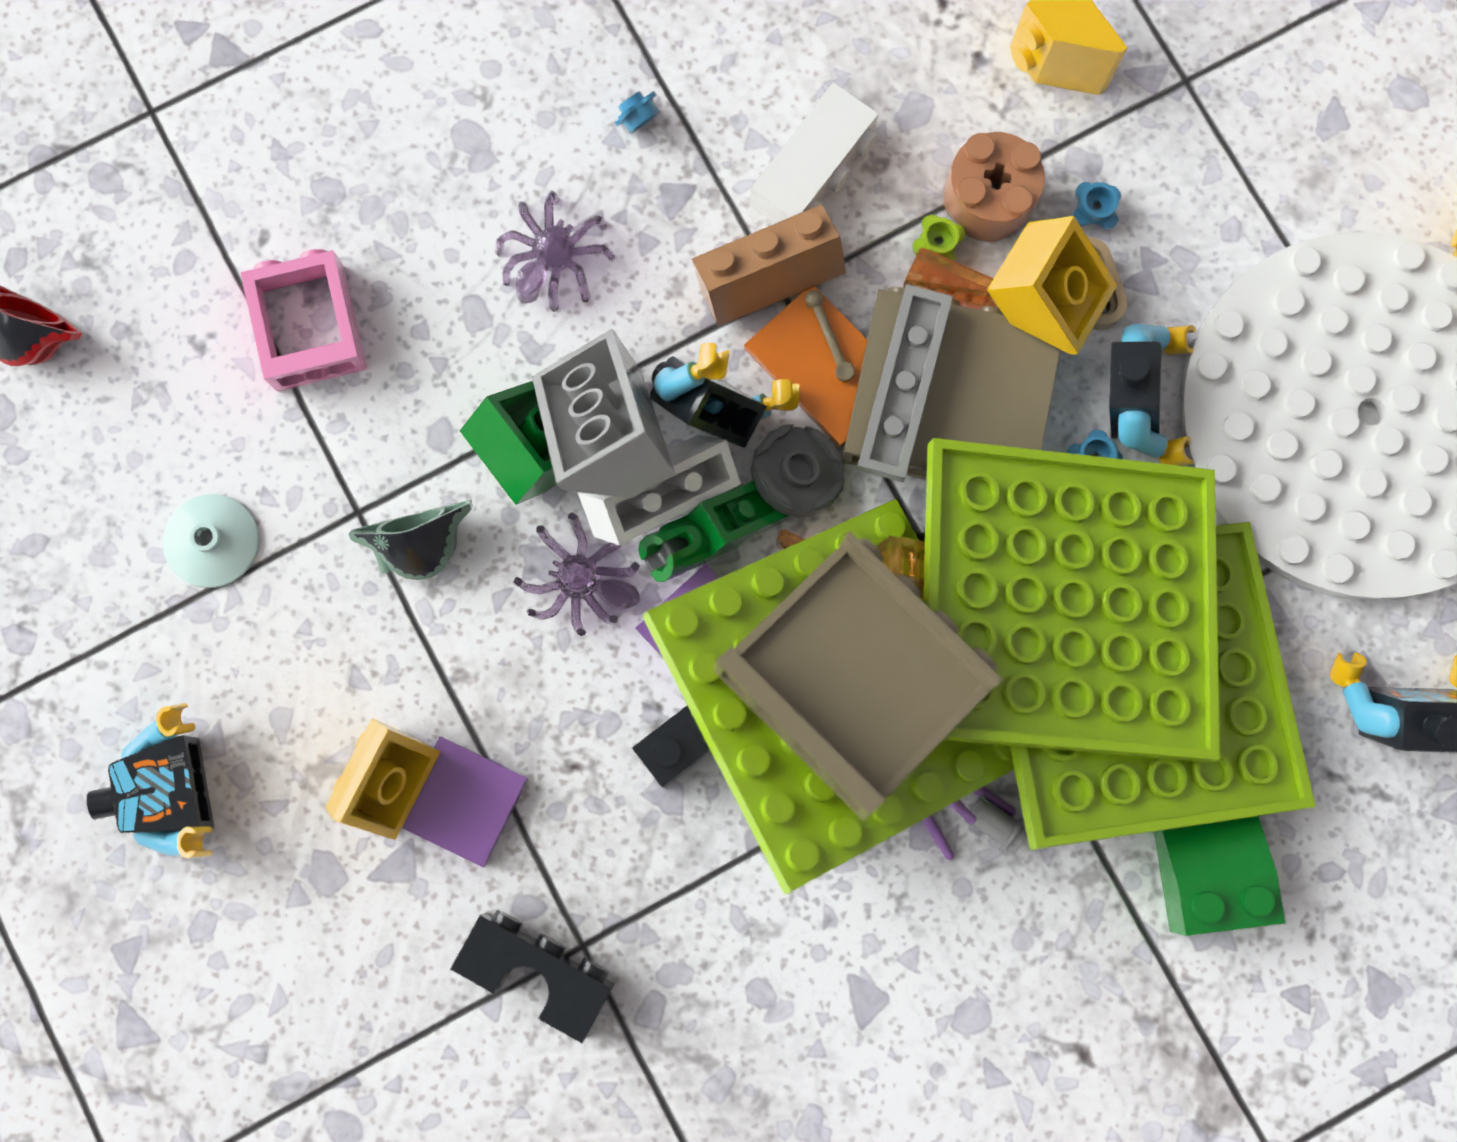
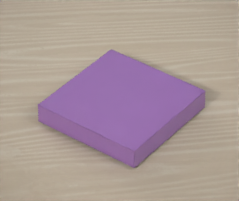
[402,736,529,867]

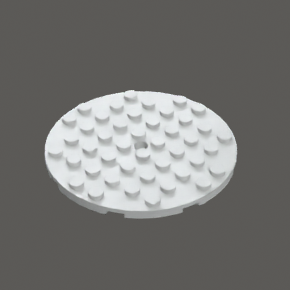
[1179,232,1457,600]

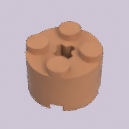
[943,132,1045,241]

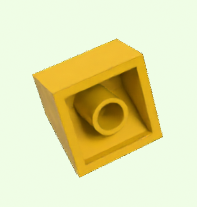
[1010,0,1128,95]
[987,216,1117,355]
[325,718,441,840]

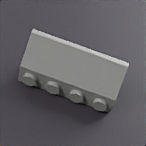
[532,329,675,499]

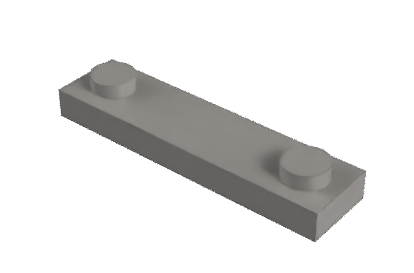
[856,284,953,482]

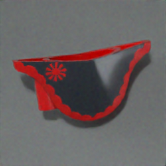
[0,285,82,366]

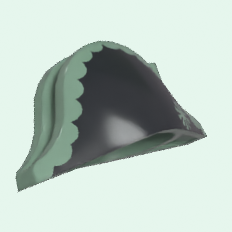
[348,499,473,580]

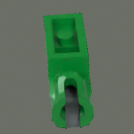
[638,481,790,582]

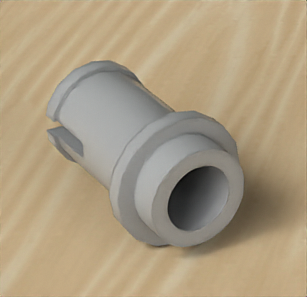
[964,795,1027,854]

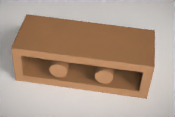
[692,204,846,327]

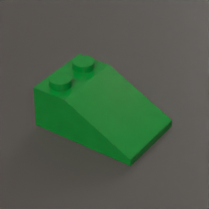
[1154,816,1286,936]

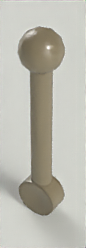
[805,290,854,382]

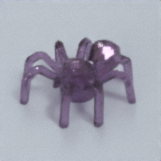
[495,190,615,312]
[513,512,640,637]

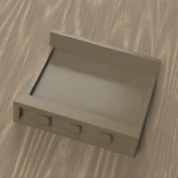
[842,287,1060,480]
[714,532,1003,821]

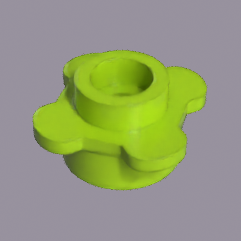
[912,215,965,267]

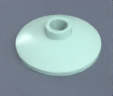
[163,494,259,588]

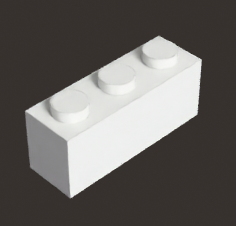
[750,82,878,224]
[578,434,741,546]

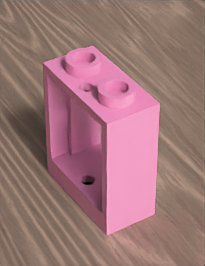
[240,249,367,392]

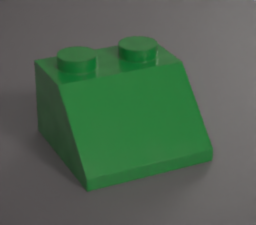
[460,381,557,505]

